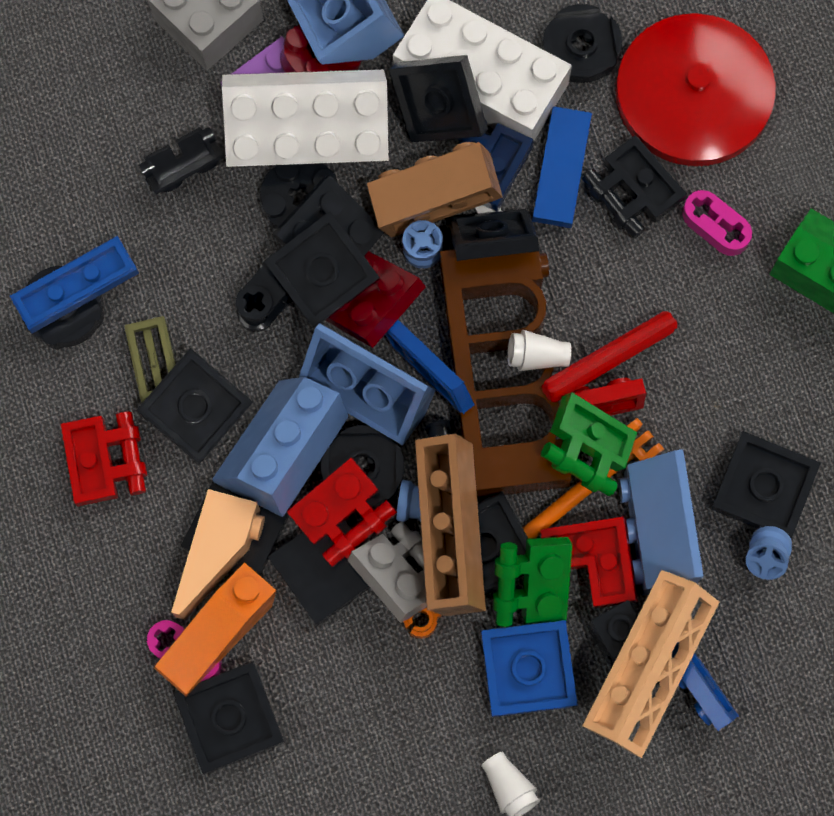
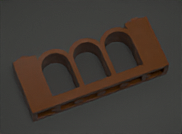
[440,250,572,498]

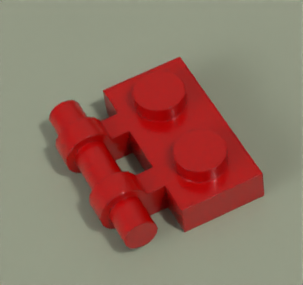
[61,411,147,507]
[287,458,397,567]

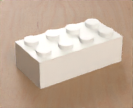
[393,0,572,141]
[222,69,389,167]

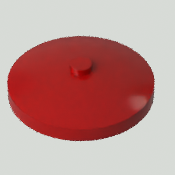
[616,13,776,166]

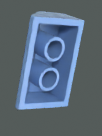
[287,0,405,65]
[299,323,436,445]
[212,377,349,517]
[618,449,704,596]

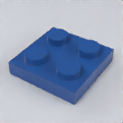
[481,620,578,717]

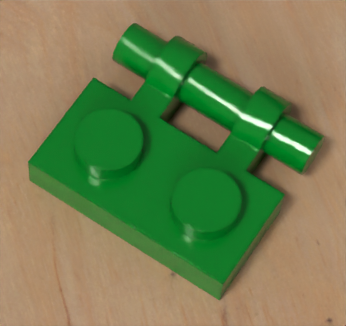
[541,392,637,496]
[492,537,572,627]

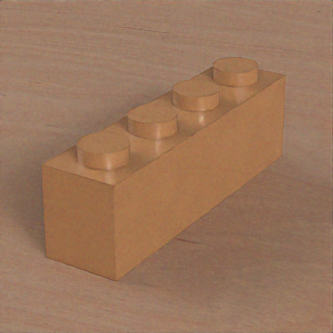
[415,434,486,616]

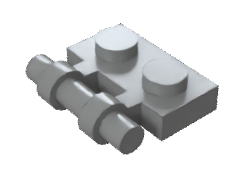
[347,521,427,623]

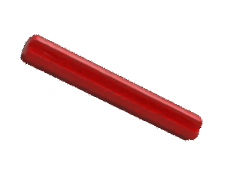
[541,311,678,402]

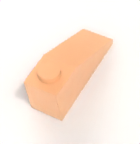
[171,489,265,620]

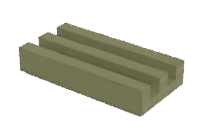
[124,316,176,403]

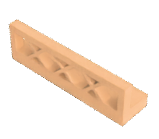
[583,570,720,758]

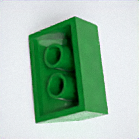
[769,208,834,313]

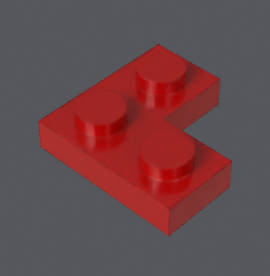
[540,517,638,608]

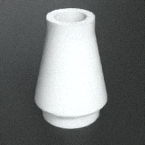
[508,330,571,371]
[482,752,540,816]

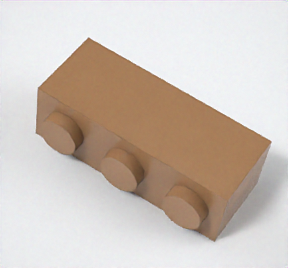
[367,142,503,238]

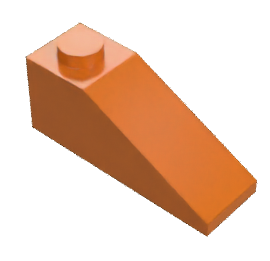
[154,562,276,696]

